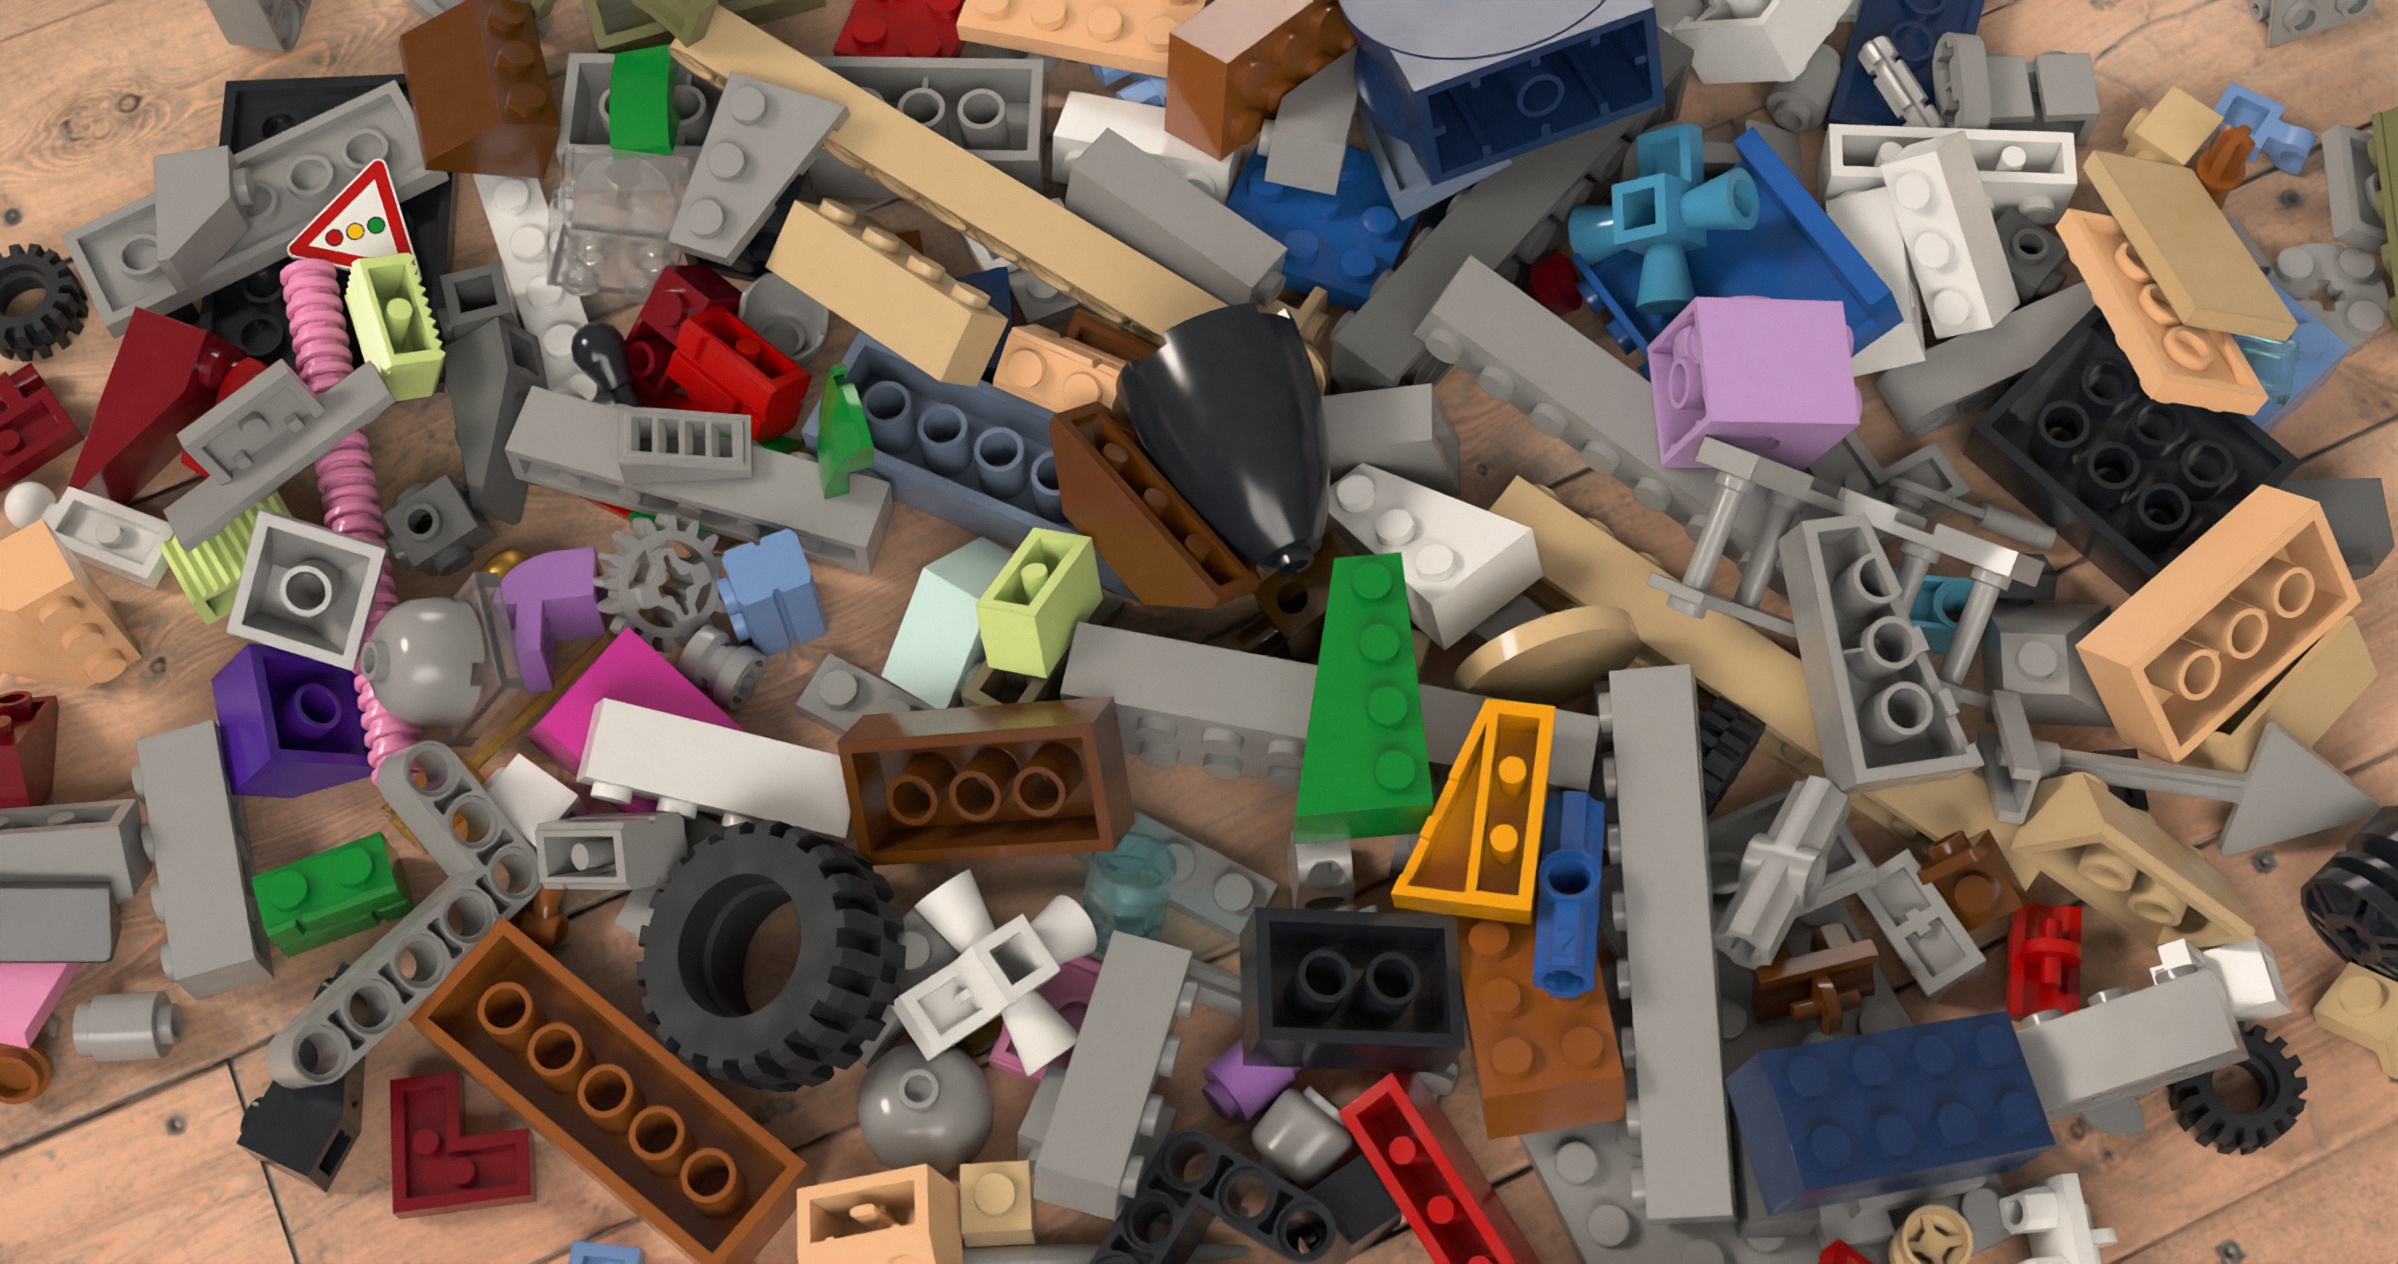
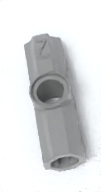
[1714,775,1851,970]

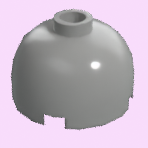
[360,597,485,726]
[857,1040,995,1176]

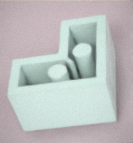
[881,536,1013,709]

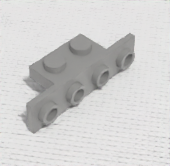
[163,358,396,553]

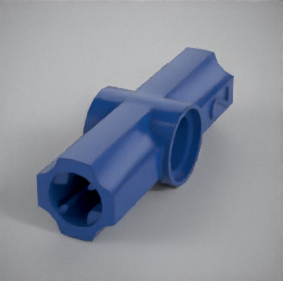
[1532,791,1606,998]

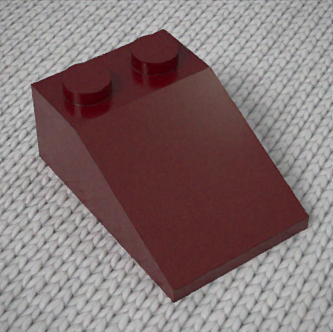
[68,306,248,505]

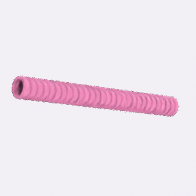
[280,258,426,787]

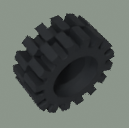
[0,243,89,362]
[1699,696,1766,817]
[2167,1021,2308,1155]

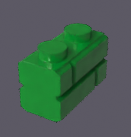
[251,831,415,958]

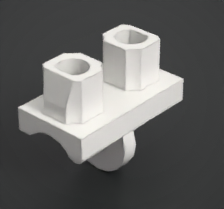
[1998,1173,2118,1264]

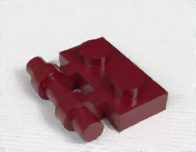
[0,363,85,493]

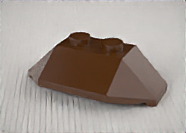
[1048,401,1262,608]

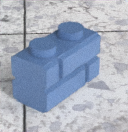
[715,528,829,657]

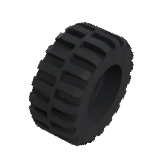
[636,820,906,1092]

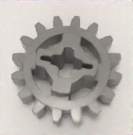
[593,513,728,653]

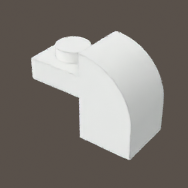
[2150,936,2293,1027]

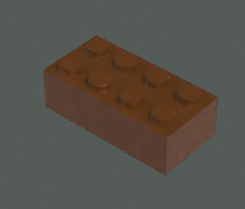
[837,696,1135,866]

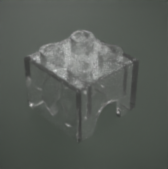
[546,143,689,303]

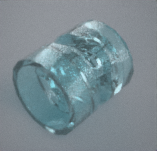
[1080,831,1177,955]

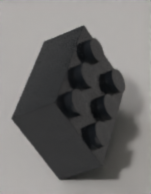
[1239,907,1465,1073]

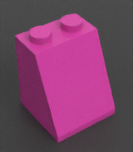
[525,626,745,813]

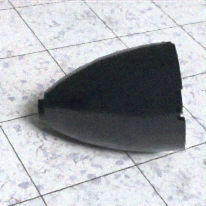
[1116,302,1330,576]

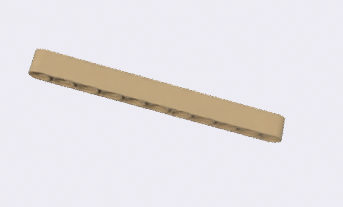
[668,4,1229,346]

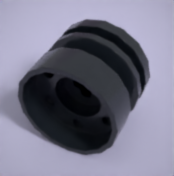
[2301,806,2398,982]

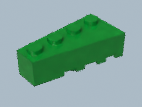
[1293,552,1434,844]

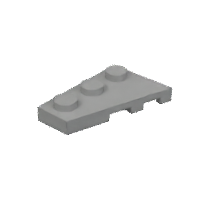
[667,72,850,266]

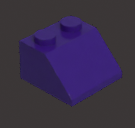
[211,643,376,798]

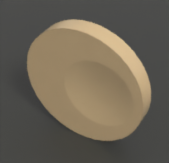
[1453,605,1641,707]

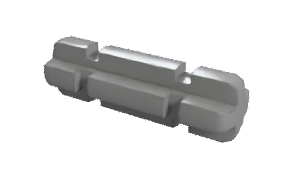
[1858,36,1944,128]

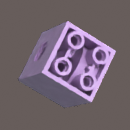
[1647,295,1862,470]

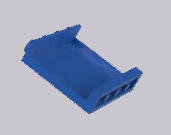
[1571,127,1904,383]

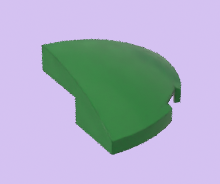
[817,363,874,499]

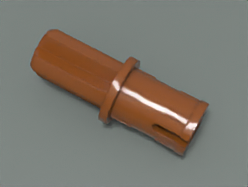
[2196,124,2255,211]

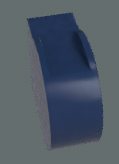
[1339,0,1665,186]

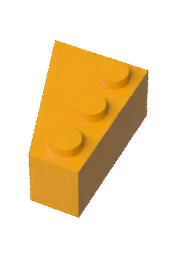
[1391,698,1556,925]

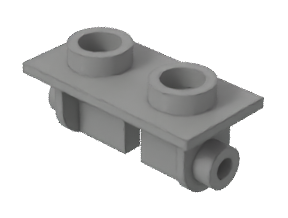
[2249,0,2375,48]

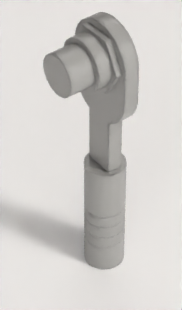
[1888,477,2056,551]

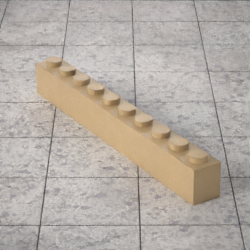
[1489,475,2040,915]

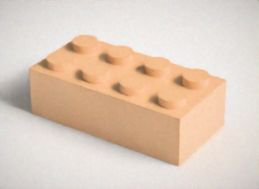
[2075,484,2362,765]

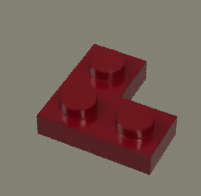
[390,1071,537,1219]

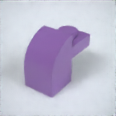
[491,547,608,693]

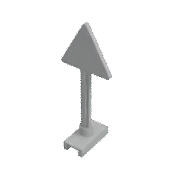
[1975,689,2382,856]

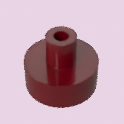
[1519,253,1583,317]

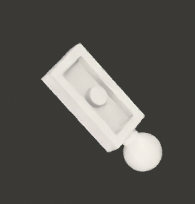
[4,482,174,589]

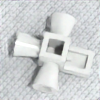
[890,869,1097,1077]

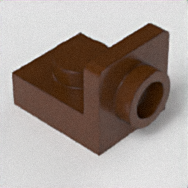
[1916,828,2029,932]

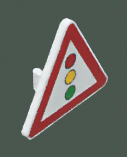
[287,158,422,277]

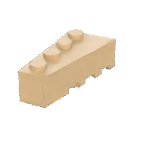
[765,198,1009,387]

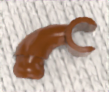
[519,884,569,949]

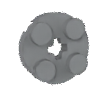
[2267,243,2389,359]

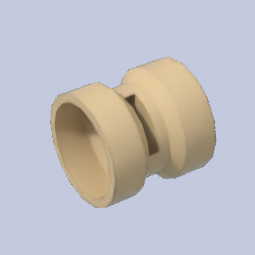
[1888,1205,1973,1264]

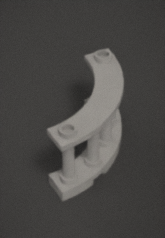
[1647,435,2045,709]

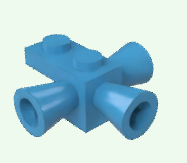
[1568,122,1760,315]

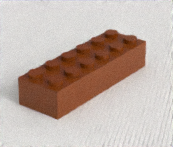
[408,917,818,1264]

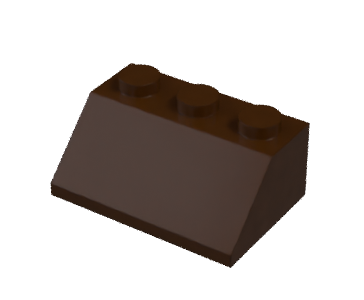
[398,0,561,179]

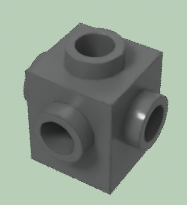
[382,474,497,577]

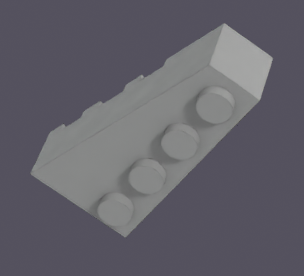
[1777,513,1985,795]

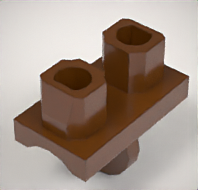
[1751,922,1879,1036]

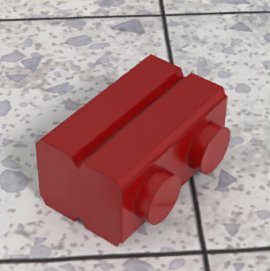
[666,304,812,444]

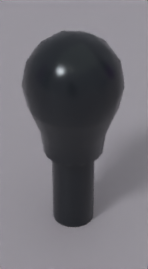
[571,321,644,407]

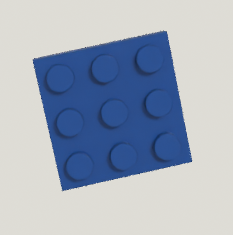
[1224,139,1419,312]

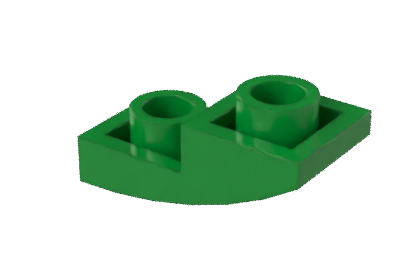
[609,44,681,163]

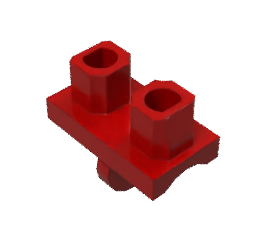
[2006,901,2082,1022]

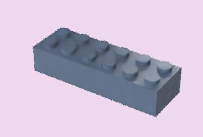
[802,330,1142,603]

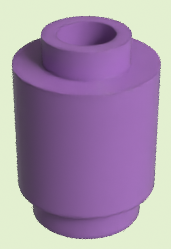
[1201,1038,1302,1123]

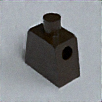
[1233,528,1356,663]

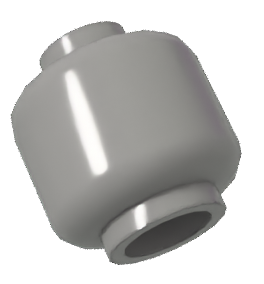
[1252,1085,1353,1189]

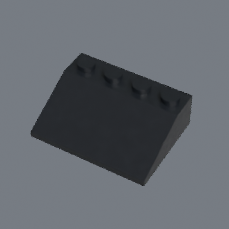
[1963,305,2301,597]

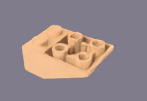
[797,1164,963,1264]

